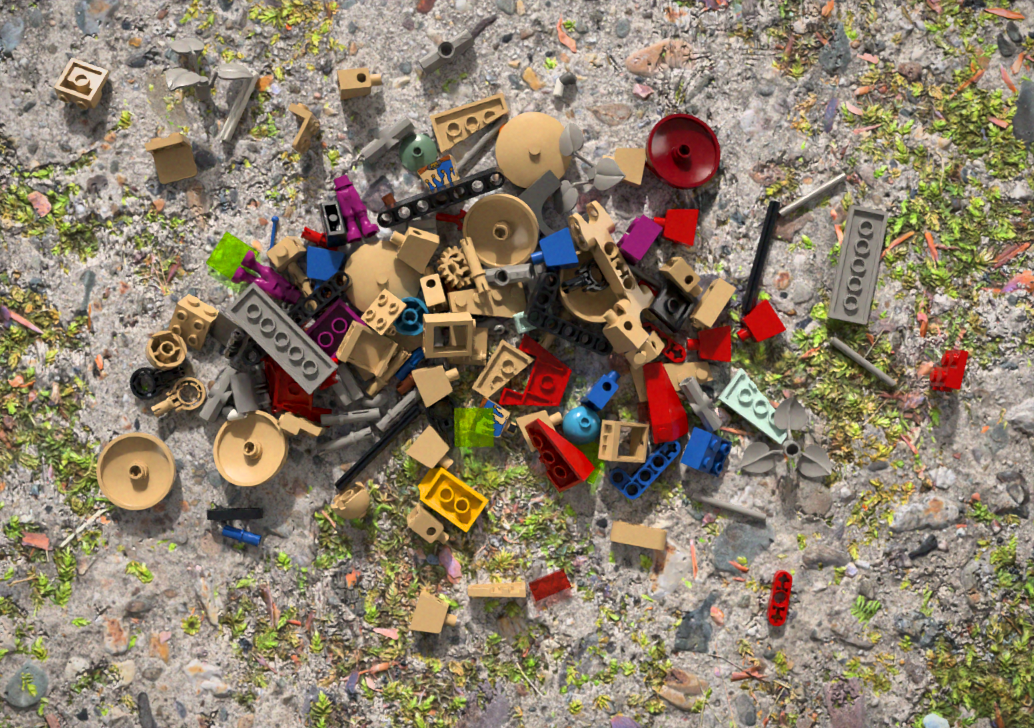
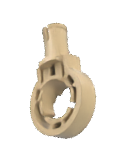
[151,377,207,418]

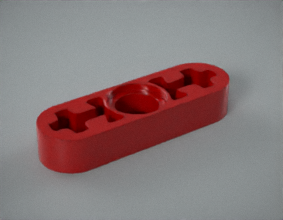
[642,322,686,363]
[766,570,793,626]

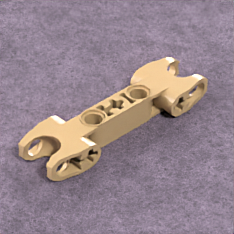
[568,200,658,327]

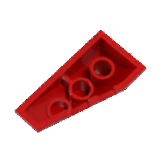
[642,361,689,444]
[525,418,595,493]

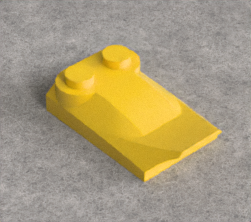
[418,467,489,533]

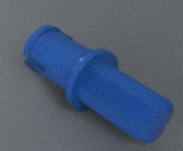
[395,347,425,381]
[222,525,262,547]

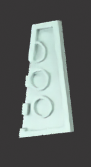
[718,368,788,444]

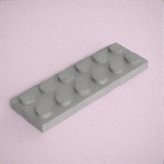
[827,205,889,325]
[225,282,339,395]

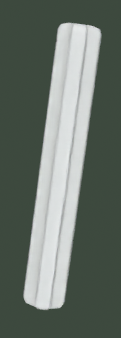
[220,69,259,142]

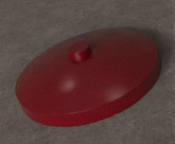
[645,113,721,190]

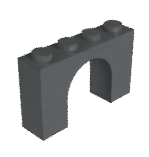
[517,170,589,251]

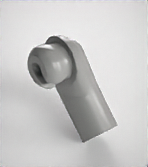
[477,317,505,335]
[362,389,389,408]

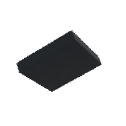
[648,279,694,333]

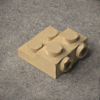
[54,58,109,110]
[277,412,327,438]

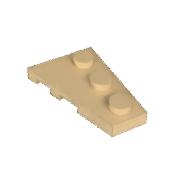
[472,339,534,398]
[467,582,526,599]

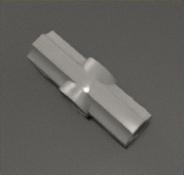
[418,29,475,76]
[360,115,415,164]
[482,263,536,287]
[199,365,243,423]
[679,376,723,432]

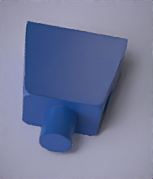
[530,227,579,271]
[307,246,347,293]
[580,369,621,412]

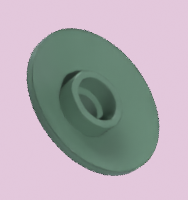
[399,134,437,172]

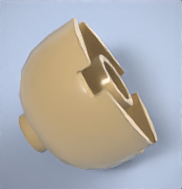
[145,331,187,370]
[331,482,370,519]

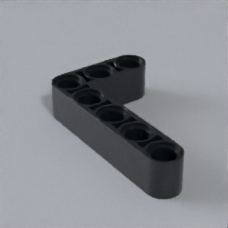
[523,271,613,356]

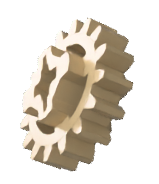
[437,246,474,288]

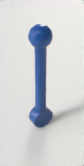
[267,216,279,251]

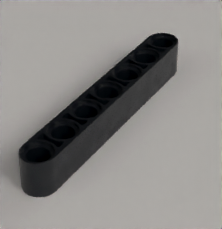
[377,167,505,228]
[242,271,352,365]

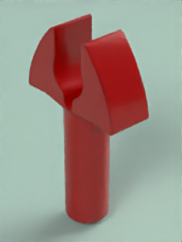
[436,209,467,231]

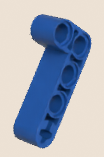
[608,440,681,499]

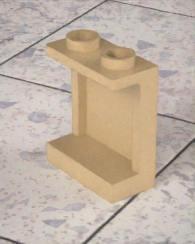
[335,320,398,378]

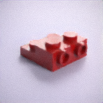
[929,350,969,393]

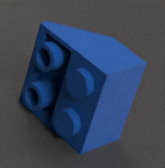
[680,427,732,477]

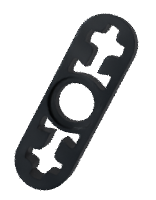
[207,507,263,520]

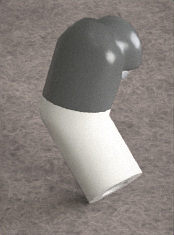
[553,72,577,97]
[222,405,247,421]

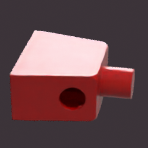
[653,209,699,248]
[736,299,787,343]
[686,325,731,362]

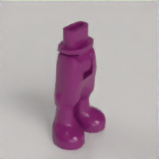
[333,175,380,244]
[231,250,302,305]

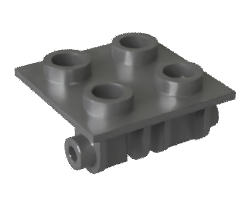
[210,311,250,359]
[229,369,272,413]

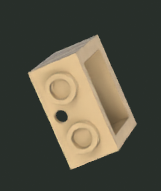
[688,278,736,330]
[422,312,476,358]
[598,420,649,463]

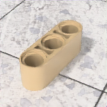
[609,520,667,550]

